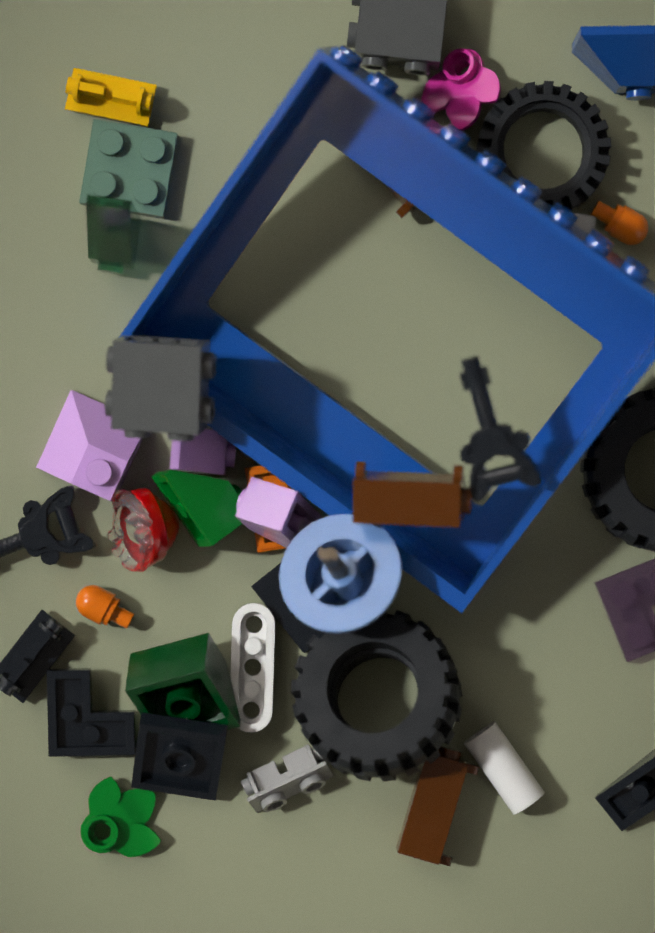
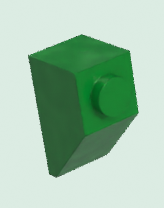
[151,470,243,547]

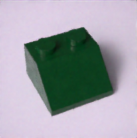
[125,632,241,730]

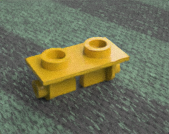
[65,68,157,127]

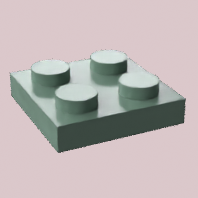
[79,119,178,219]

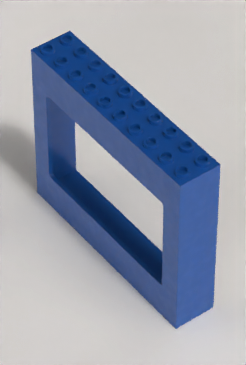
[119,45,655,613]

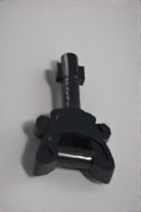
[459,356,542,502]
[0,485,97,565]

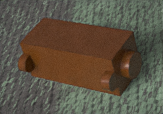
[353,462,473,527]
[396,746,479,866]

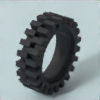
[476,81,612,211]

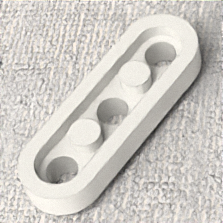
[230,603,275,733]

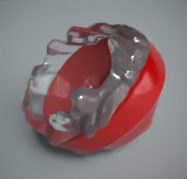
[107,488,179,572]

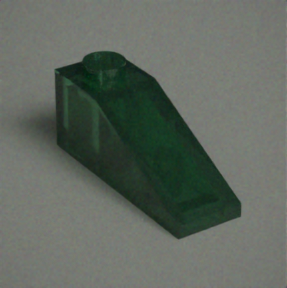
[86,195,142,274]

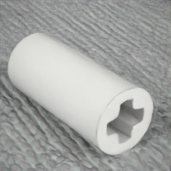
[464,721,545,815]

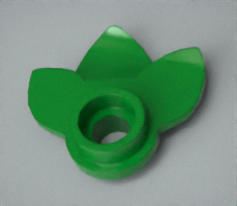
[81,776,161,857]

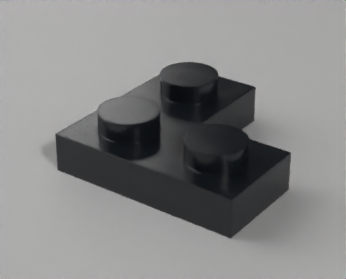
[47,668,136,757]

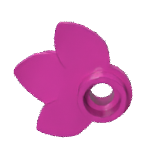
[421,48,501,131]

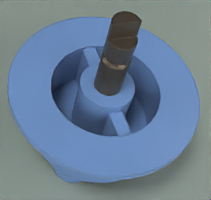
[279,514,402,633]

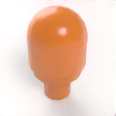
[590,200,649,245]
[76,585,135,629]

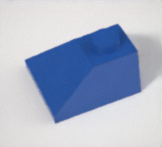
[572,25,655,101]

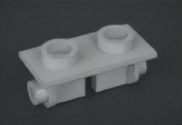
[241,744,334,813]

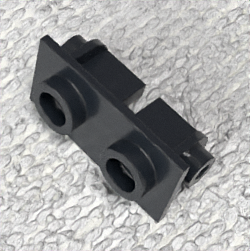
[0,609,76,703]

